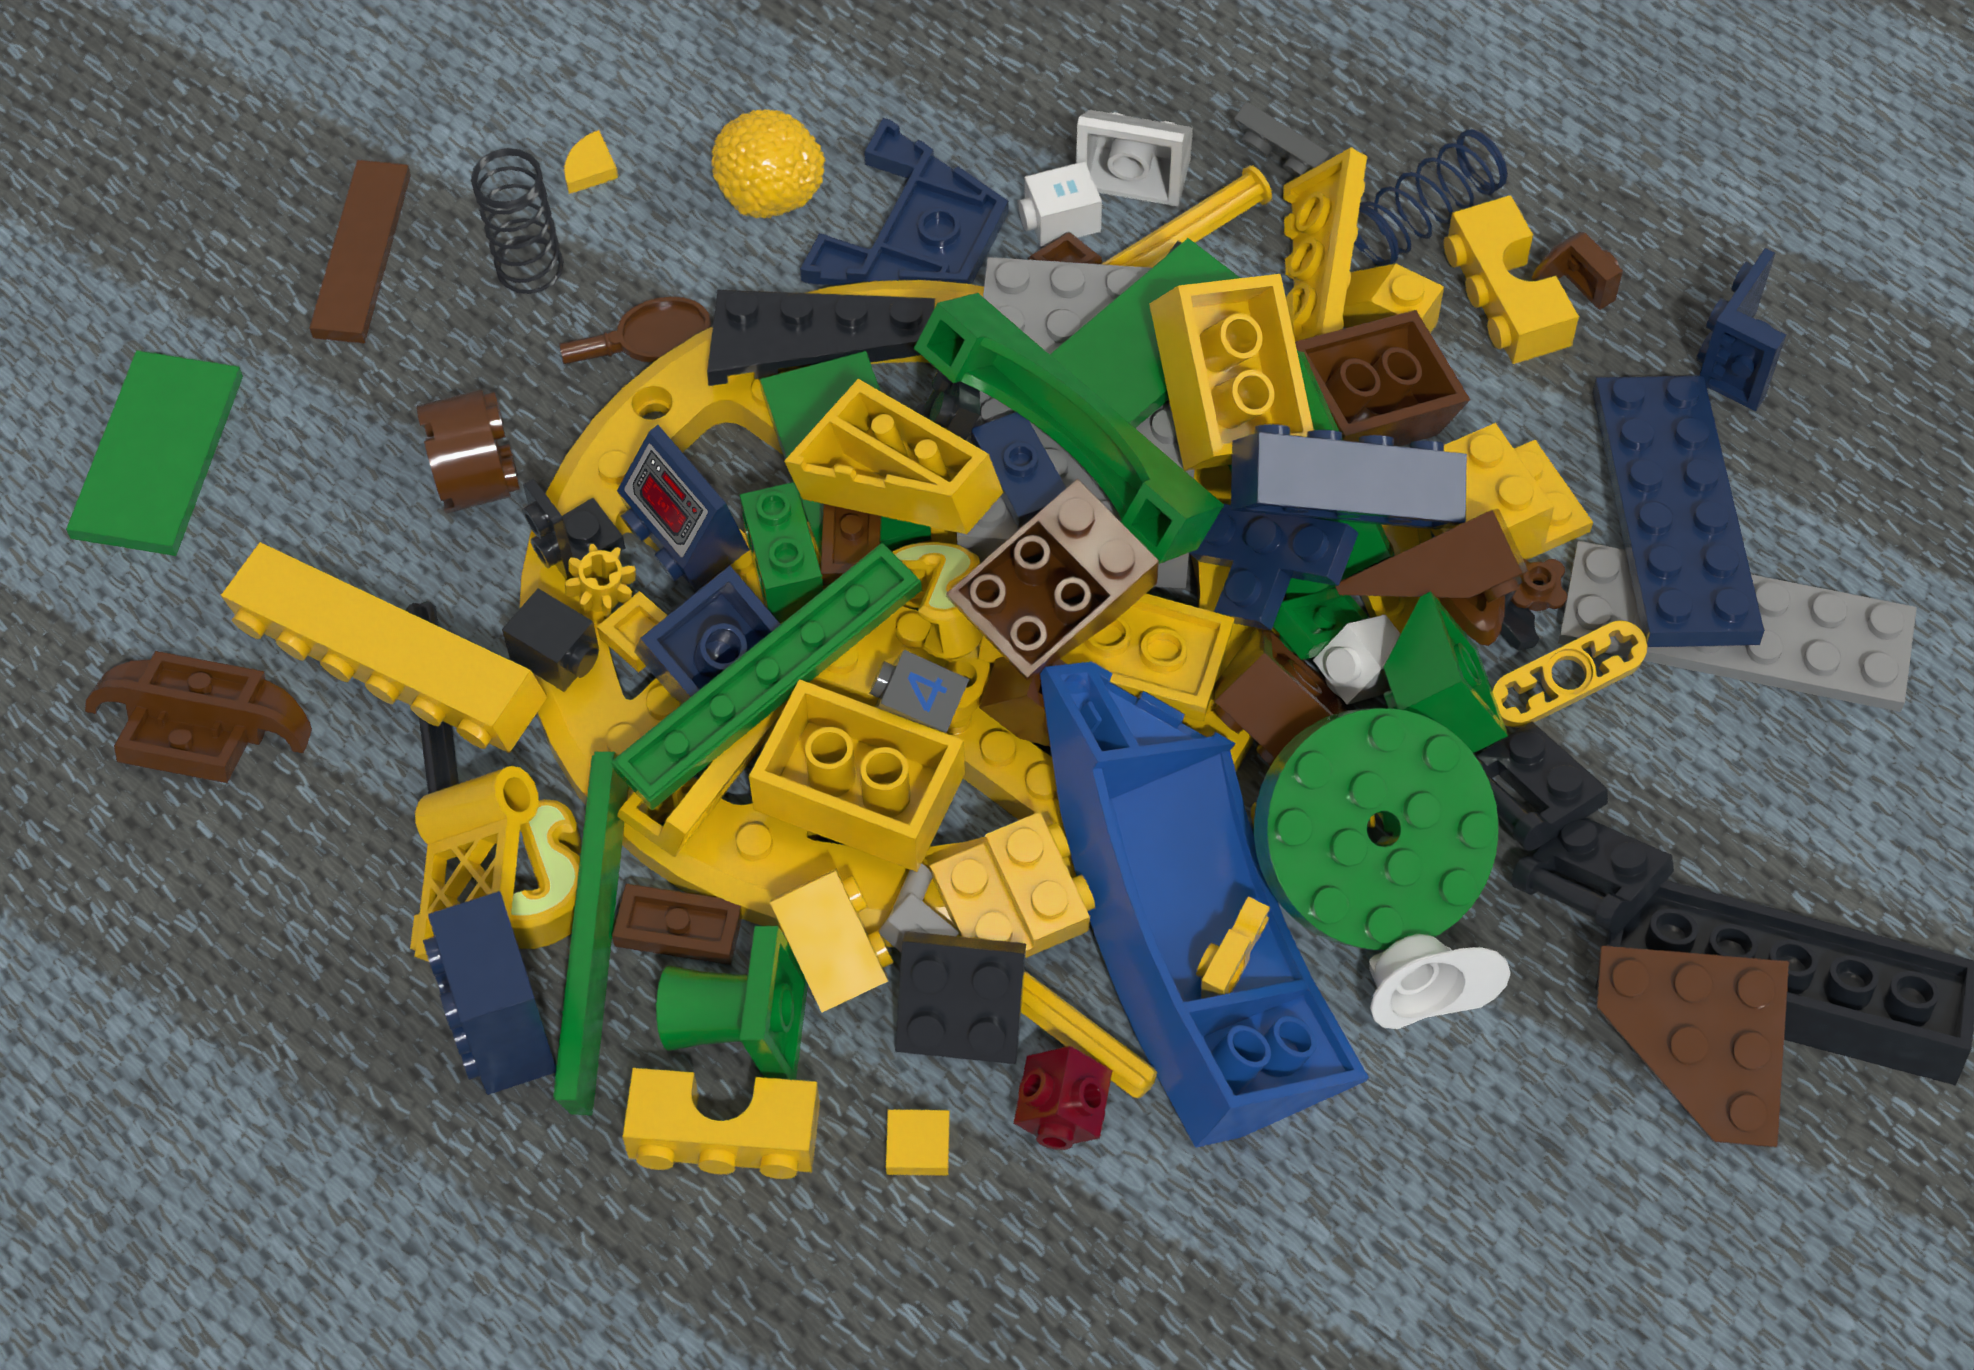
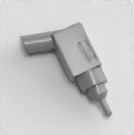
[879,864,959,952]

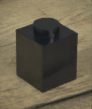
[502,588,599,692]

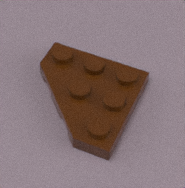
[1596,946,1789,1148]

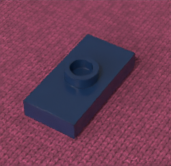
[971,412,1066,528]

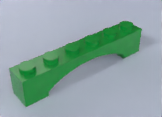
[914,293,1224,564]

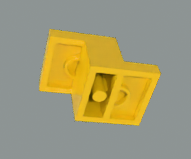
[1430,423,1593,560]

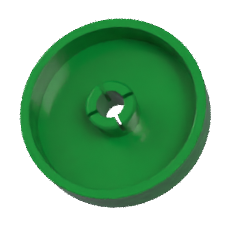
[1254,708,1498,950]

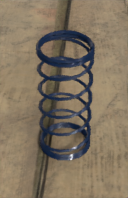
[1354,129,1508,266]

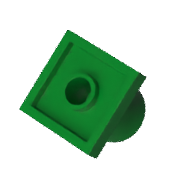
[656,926,808,1080]

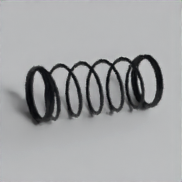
[471,148,564,294]

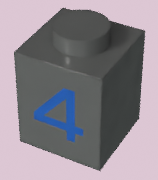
[869,650,969,733]

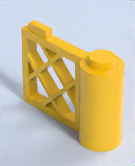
[410,766,539,962]

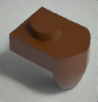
[1531,232,1623,310]

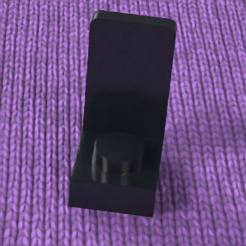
[522,479,626,580]

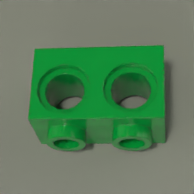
[739,482,823,623]

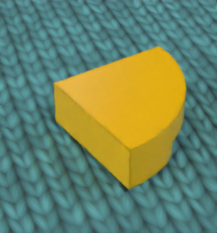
[564,130,618,194]

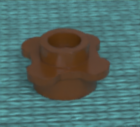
[1511,558,1567,611]

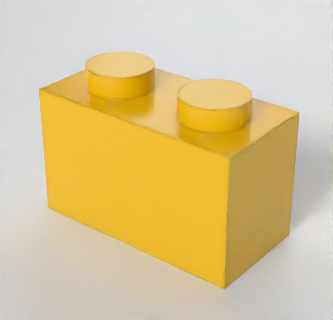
[769,868,894,1013]

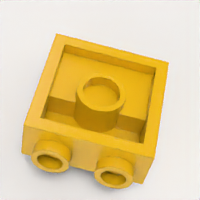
[930,812,1095,958]

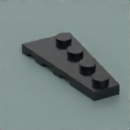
[707,290,935,386]

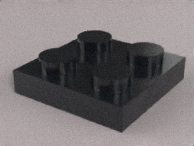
[895,931,1027,1064]

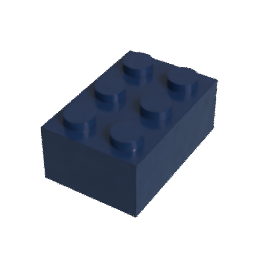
[423,891,556,1095]

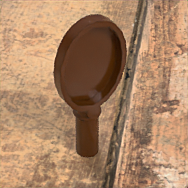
[559,297,711,364]

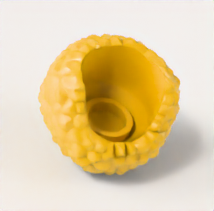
[711,109,825,219]

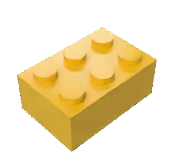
[1149,274,1314,471]
[749,679,965,872]

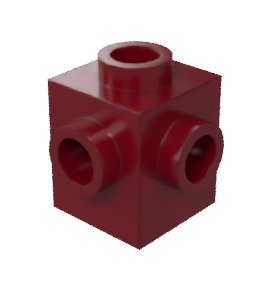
[1013,1046,1112,1150]

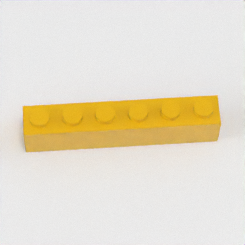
[221,542,548,753]

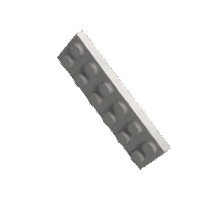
[1558,541,1917,712]

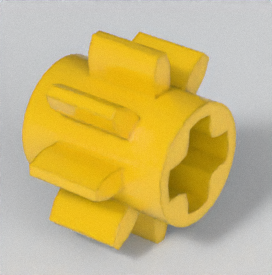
[565,544,636,618]

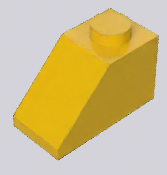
[1342,264,1444,333]

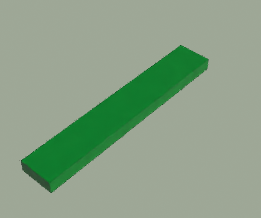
[611,543,922,810]
[553,752,629,1116]

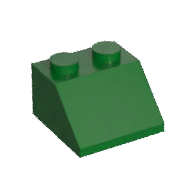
[1384,591,1508,753]

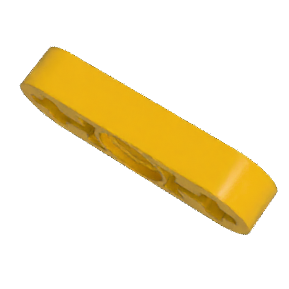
[1492,621,1647,728]

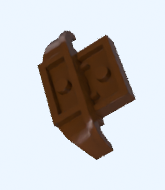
[85,651,312,783]

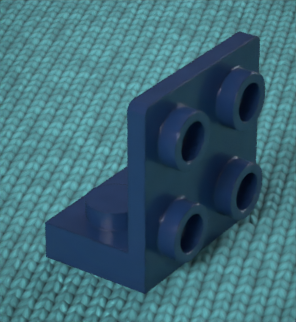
[1696,248,1786,411]

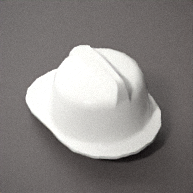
[1369,934,1511,1029]

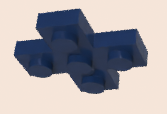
[1189,504,1359,630]

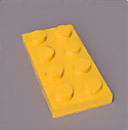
[978,594,1235,722]

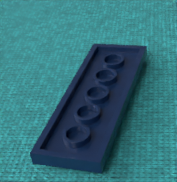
[1592,376,1765,647]

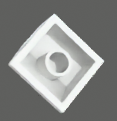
[1076,110,1193,206]

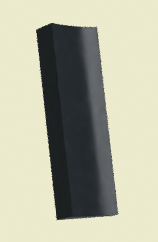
[1595,880,1974,1086]

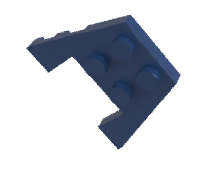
[800,118,1009,286]

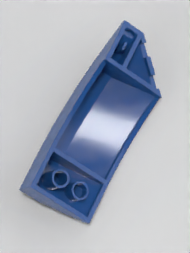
[1040,662,1369,1148]

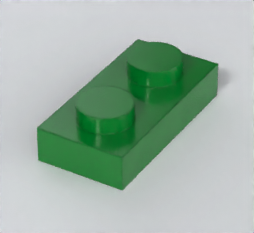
[1273,588,1369,660]

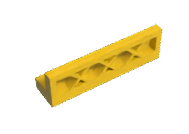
[617,699,789,858]

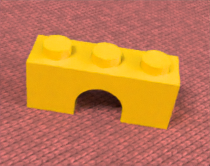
[1444,195,1579,364]
[623,1068,820,1179]

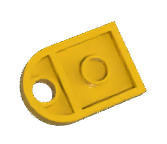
[809,606,990,725]

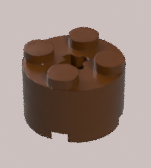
[416,389,520,514]

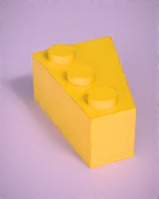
[784,379,1003,534]

